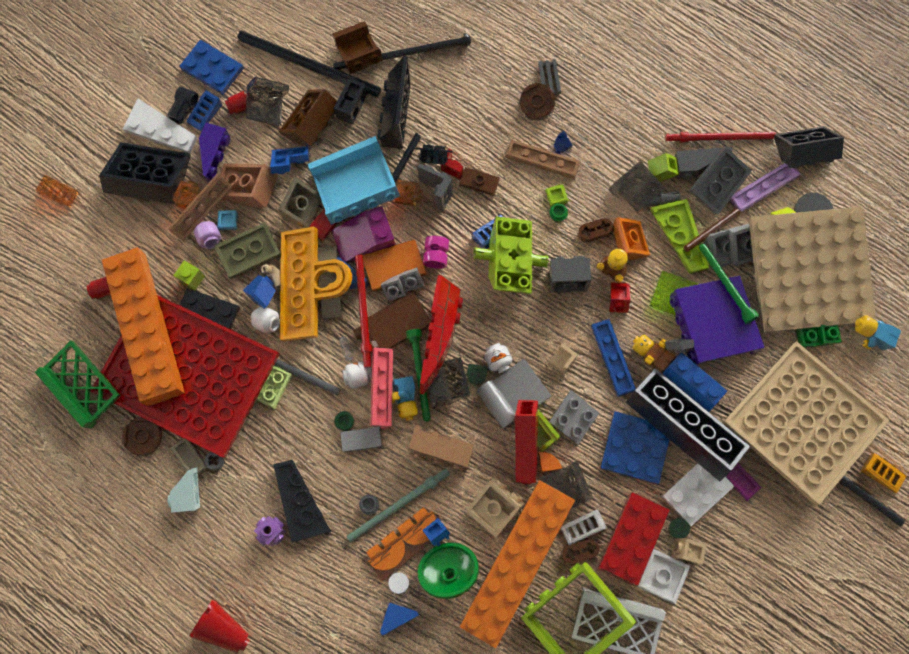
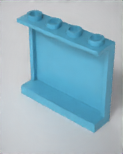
[308,136,400,224]

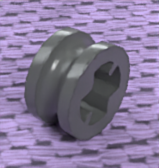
[205,452,225,471]

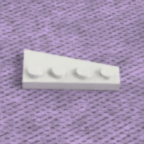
[123,99,197,153]

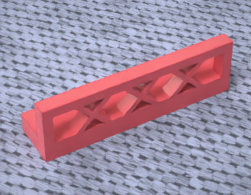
[370,348,393,430]

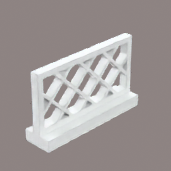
[572,588,666,654]

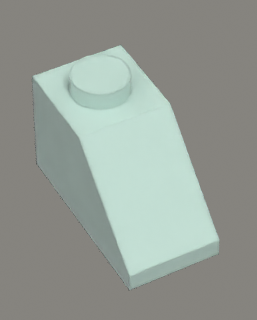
[168,468,200,513]

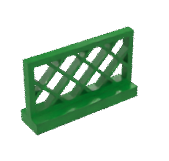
[35,340,121,428]

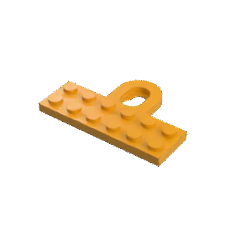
[280,227,352,342]

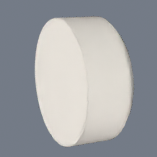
[388,573,409,594]

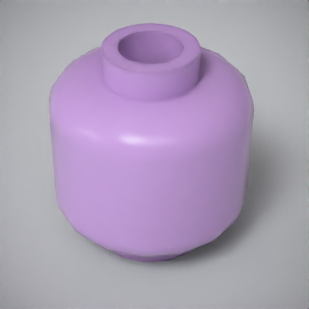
[194,221,221,249]

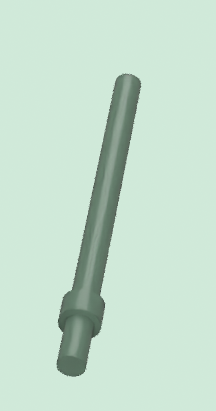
[346,468,450,543]

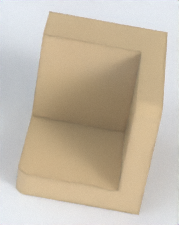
[549,343,578,374]

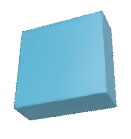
[217,210,238,230]

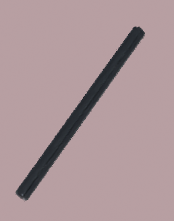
[237,30,381,97]

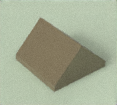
[278,177,322,228]

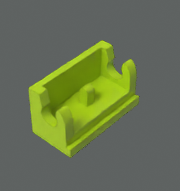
[537,409,560,452]

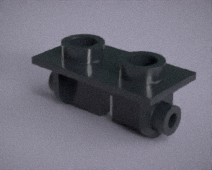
[415,145,453,165]

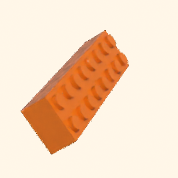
[102,247,185,406]
[460,480,575,648]

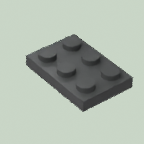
[689,147,752,215]

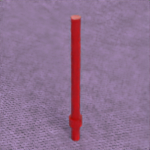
[665,132,776,143]
[355,255,372,368]

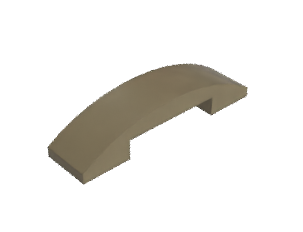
[318,246,342,320]

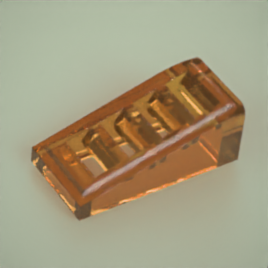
[35,175,79,207]

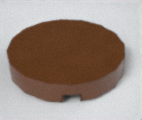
[519,83,556,120]
[122,417,162,456]

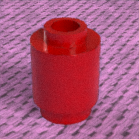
[225,91,253,114]
[86,276,111,299]

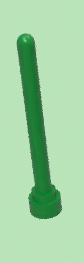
[699,244,759,324]
[406,329,431,422]

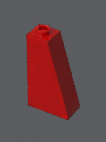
[515,400,538,484]

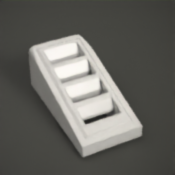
[561,510,607,545]

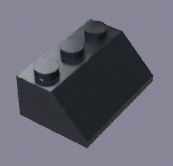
[774,126,844,168]

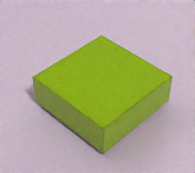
[545,184,569,207]

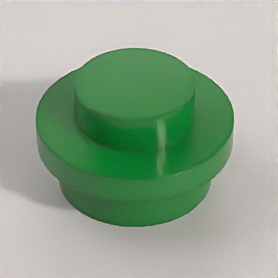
[549,204,568,222]

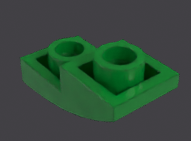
[796,324,842,348]

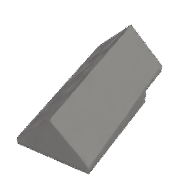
[703,224,753,267]

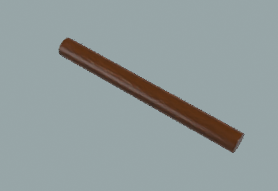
[683,208,741,252]

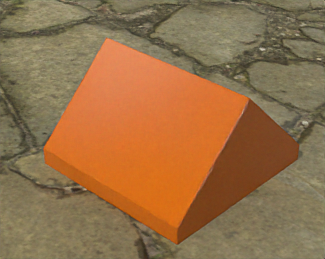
[612,217,650,261]

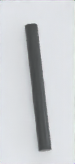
[274,359,341,396]

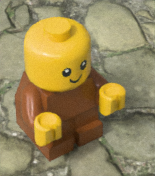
[596,249,628,283]
[632,335,675,373]

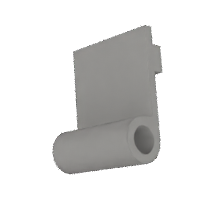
[476,359,551,430]

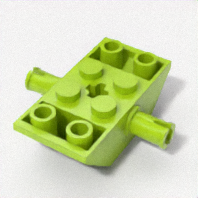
[473,216,549,294]

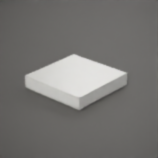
[636,549,690,604]

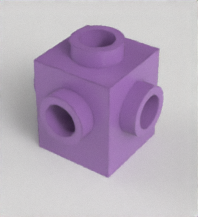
[254,516,286,547]

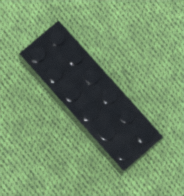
[626,369,750,482]

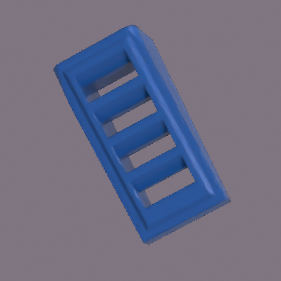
[186,90,223,132]
[472,215,503,249]

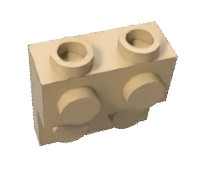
[466,478,524,537]

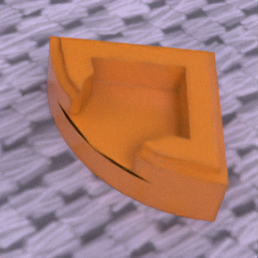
[539,452,562,472]

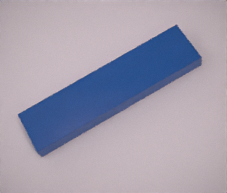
[591,319,636,397]

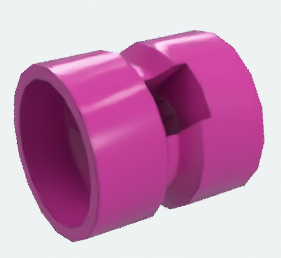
[423,236,449,269]

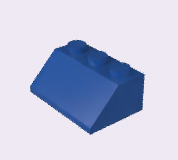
[663,353,727,412]

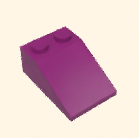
[331,206,395,263]

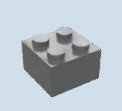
[548,256,591,293]

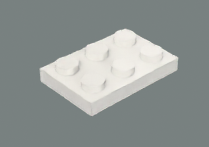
[662,464,734,527]

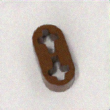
[578,218,613,242]
[561,539,600,564]

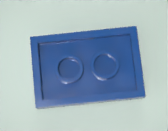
[179,40,244,95]

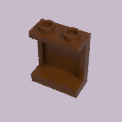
[332,21,383,74]

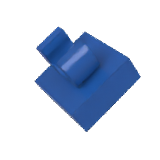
[422,518,450,546]

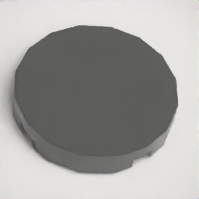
[794,193,833,213]

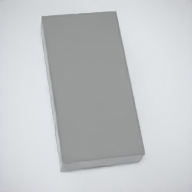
[340,427,382,452]

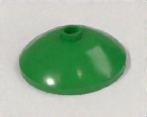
[418,543,479,599]

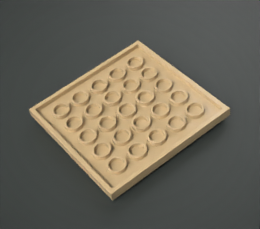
[749,206,876,333]
[723,341,889,506]

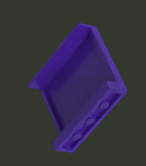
[670,276,765,365]

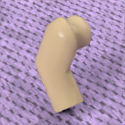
[261,264,281,289]

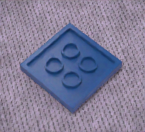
[600,411,669,485]

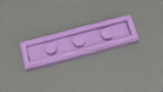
[730,163,801,212]

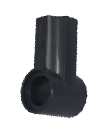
[167,87,199,124]

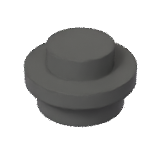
[359,495,379,515]

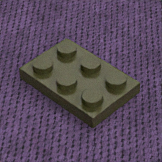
[214,222,281,280]

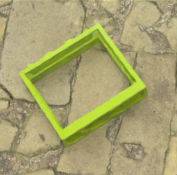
[521,562,636,654]

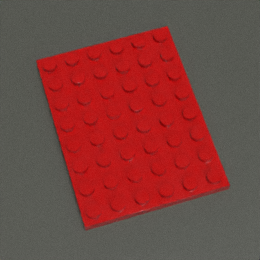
[90,295,280,458]

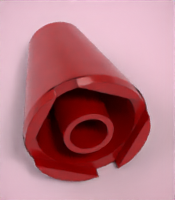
[189,599,250,653]

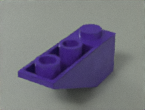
[199,122,230,183]

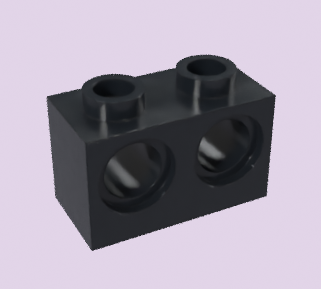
[334,78,368,125]

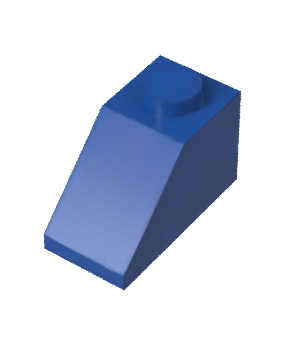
[242,275,276,309]

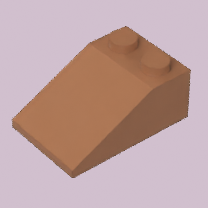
[220,163,278,208]

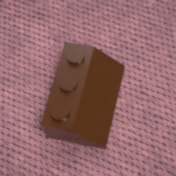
[278,89,337,146]

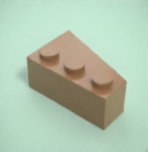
[409,425,474,472]

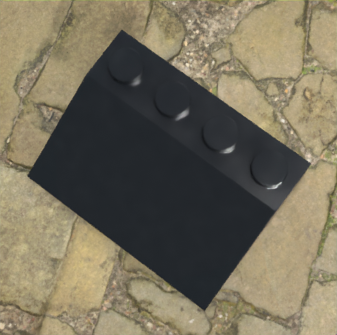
[377,56,411,149]
[99,142,191,204]

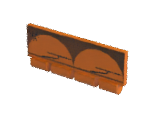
[366,507,437,581]

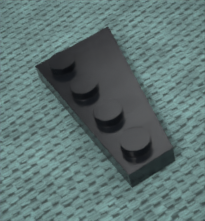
[273,459,331,543]

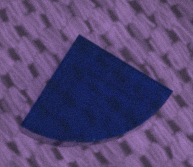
[554,130,573,154]

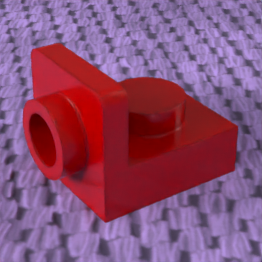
[441,148,464,180]
[609,282,631,313]

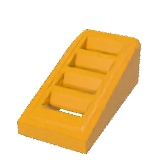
[860,453,907,493]

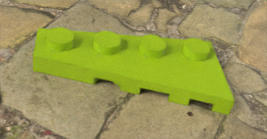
[650,199,709,274]

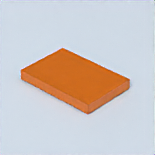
[363,239,426,291]

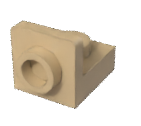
[671,538,706,565]

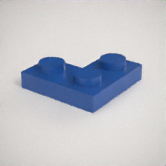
[270,146,309,174]

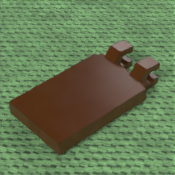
[353,292,431,354]

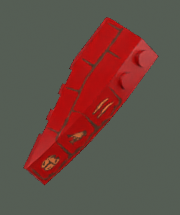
[420,275,463,394]

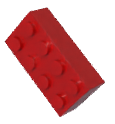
[597,492,670,586]

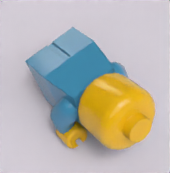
[855,315,901,350]
[392,376,418,421]

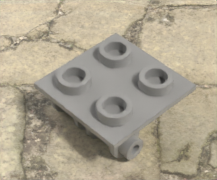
[549,390,599,445]

